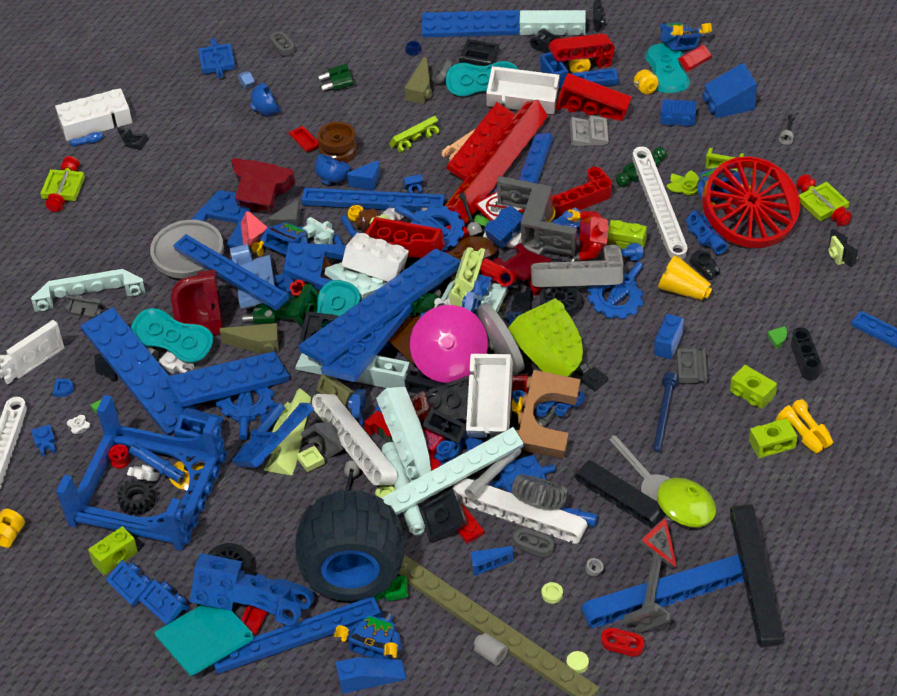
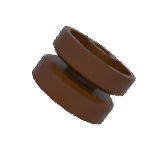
[317,121,357,163]

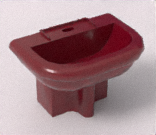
[231,158,296,213]
[171,270,223,336]

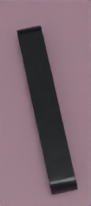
[730,504,783,647]

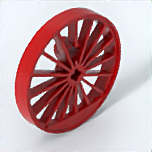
[702,156,800,248]

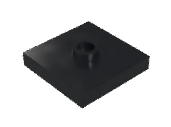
[419,489,467,543]

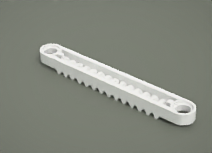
[633,147,687,259]
[0,397,27,489]

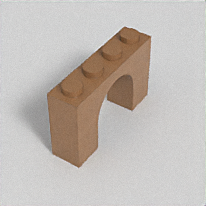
[516,370,580,458]

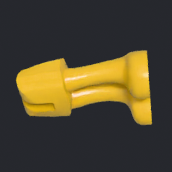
[775,399,833,454]

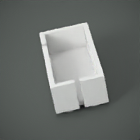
[486,66,559,114]
[55,88,132,141]
[466,354,513,438]

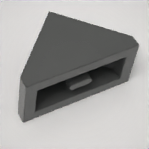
[268,200,300,227]

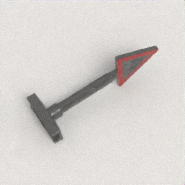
[623,519,677,634]

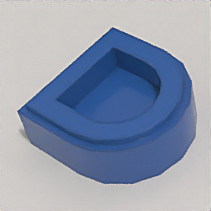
[53,379,74,397]

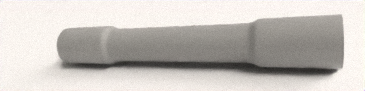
[464,449,521,499]

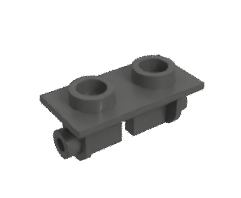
[65,295,106,318]

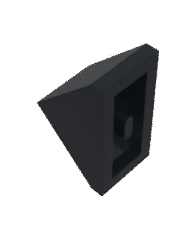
[423,408,466,443]

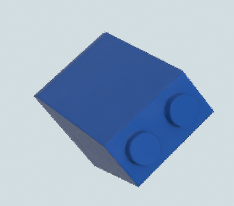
[702,63,757,118]

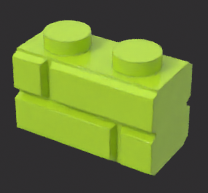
[607,220,647,249]

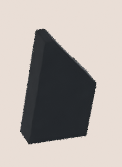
[94,354,116,382]

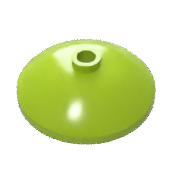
[657,478,716,527]

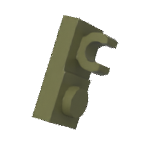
[316,374,354,408]

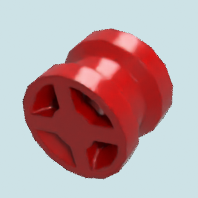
[108,444,130,469]

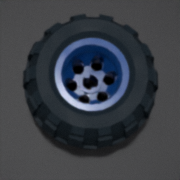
[295,490,405,601]

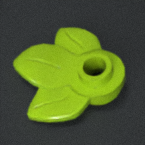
[666,170,699,195]

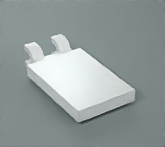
[0,320,64,384]

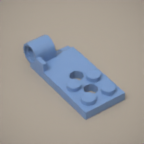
[230,244,276,309]

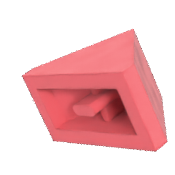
[241,211,268,248]

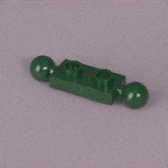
[616,147,666,187]

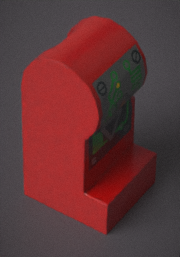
[364,410,394,443]

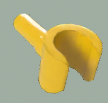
[512,397,523,426]

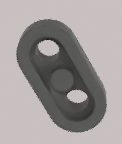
[270,31,295,56]
[431,57,452,84]
[514,528,554,557]

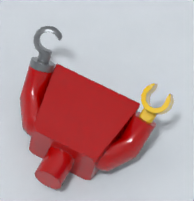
[565,209,608,262]

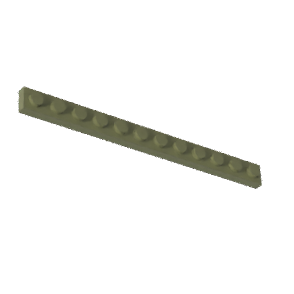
[397,554,600,696]

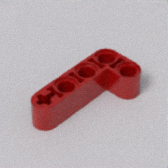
[548,34,615,69]
[552,167,612,219]

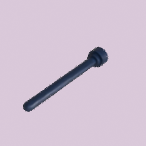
[653,372,679,452]

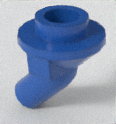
[621,243,644,261]

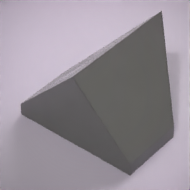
[301,422,343,458]

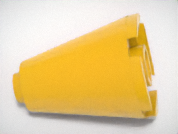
[658,255,712,300]

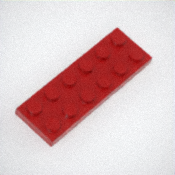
[446,102,516,180]

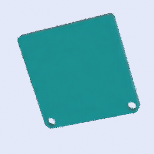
[155,605,254,676]

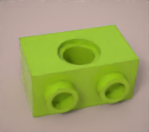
[730,365,778,409]
[749,418,797,458]
[88,526,138,575]

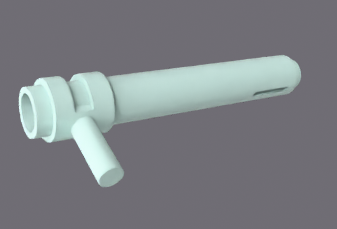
[381,442,425,535]

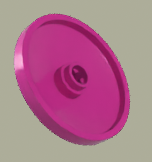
[410,305,488,383]

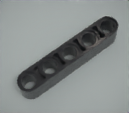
[575,460,666,529]

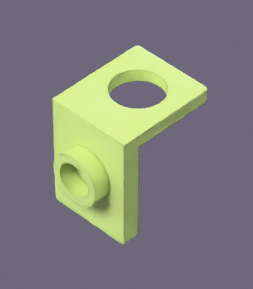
[829,236,858,265]

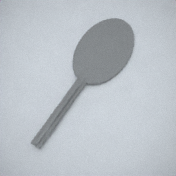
[609,435,674,521]

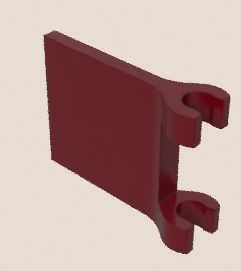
[492,243,552,280]

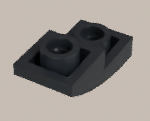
[593,0,606,33]
[829,229,858,267]

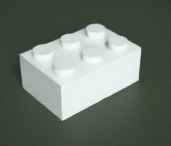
[341,233,409,282]

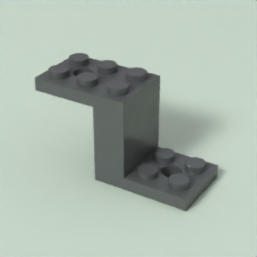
[497,176,577,256]

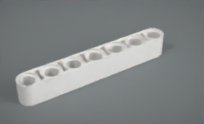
[312,394,397,486]
[452,478,587,544]

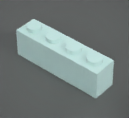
[520,10,586,35]

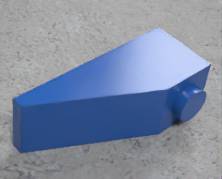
[336,657,406,694]

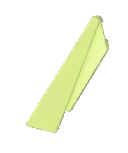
[449,248,485,307]
[264,388,311,475]

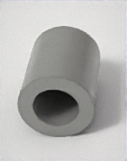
[474,633,508,666]

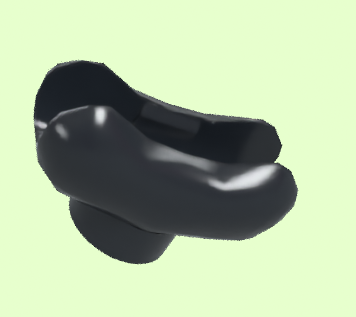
[689,250,720,280]

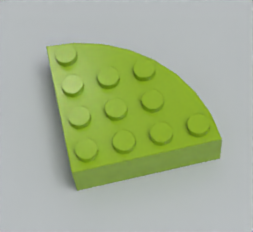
[508,298,583,377]

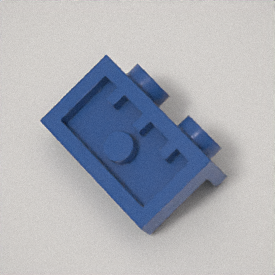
[106,560,153,607]
[138,579,191,625]

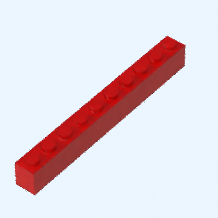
[445,99,548,225]

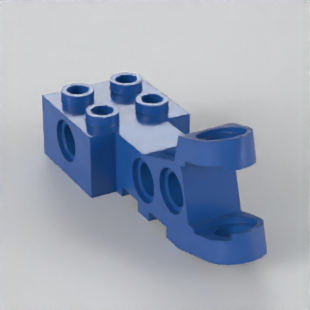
[190,553,314,626]

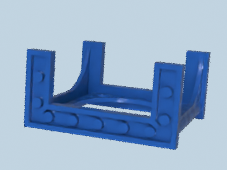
[56,395,227,551]

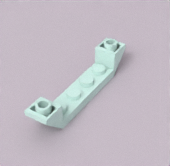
[31,269,145,312]

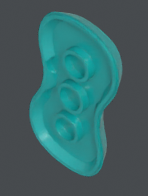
[645,43,690,93]
[446,61,519,96]
[317,280,360,327]
[130,308,213,362]

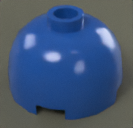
[250,82,281,116]
[314,154,350,185]

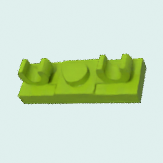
[389,116,439,153]

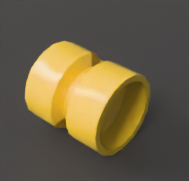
[0,509,25,548]

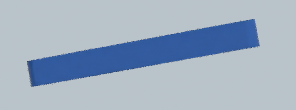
[581,554,744,629]

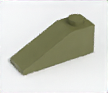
[404,57,432,104]
[220,323,279,354]

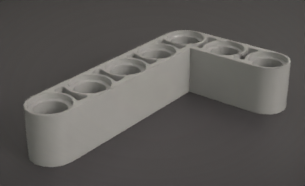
[531,245,623,287]

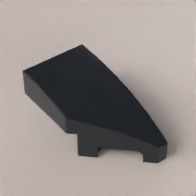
[117,128,149,150]
[511,287,531,313]

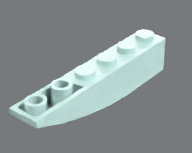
[295,353,411,388]
[376,387,431,503]

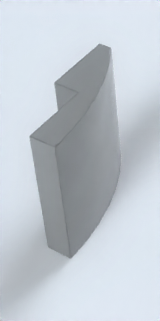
[570,115,609,146]

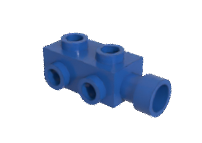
[685,210,728,254]

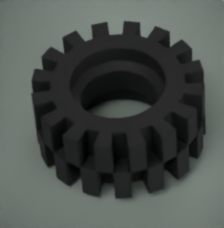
[117,478,156,516]

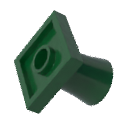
[275,284,319,329]

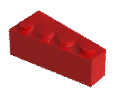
[555,73,632,121]
[365,217,445,257]

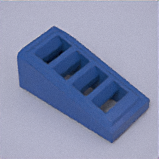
[471,546,513,576]

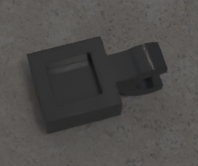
[574,360,608,392]

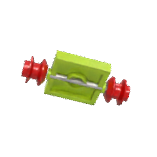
[40,156,85,212]
[796,174,851,226]

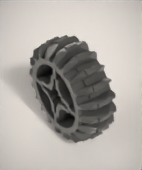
[511,474,567,509]

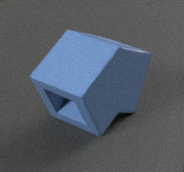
[238,71,255,89]

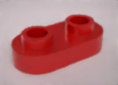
[601,628,644,657]

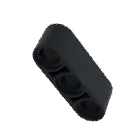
[791,327,821,381]

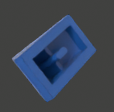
[347,160,380,191]

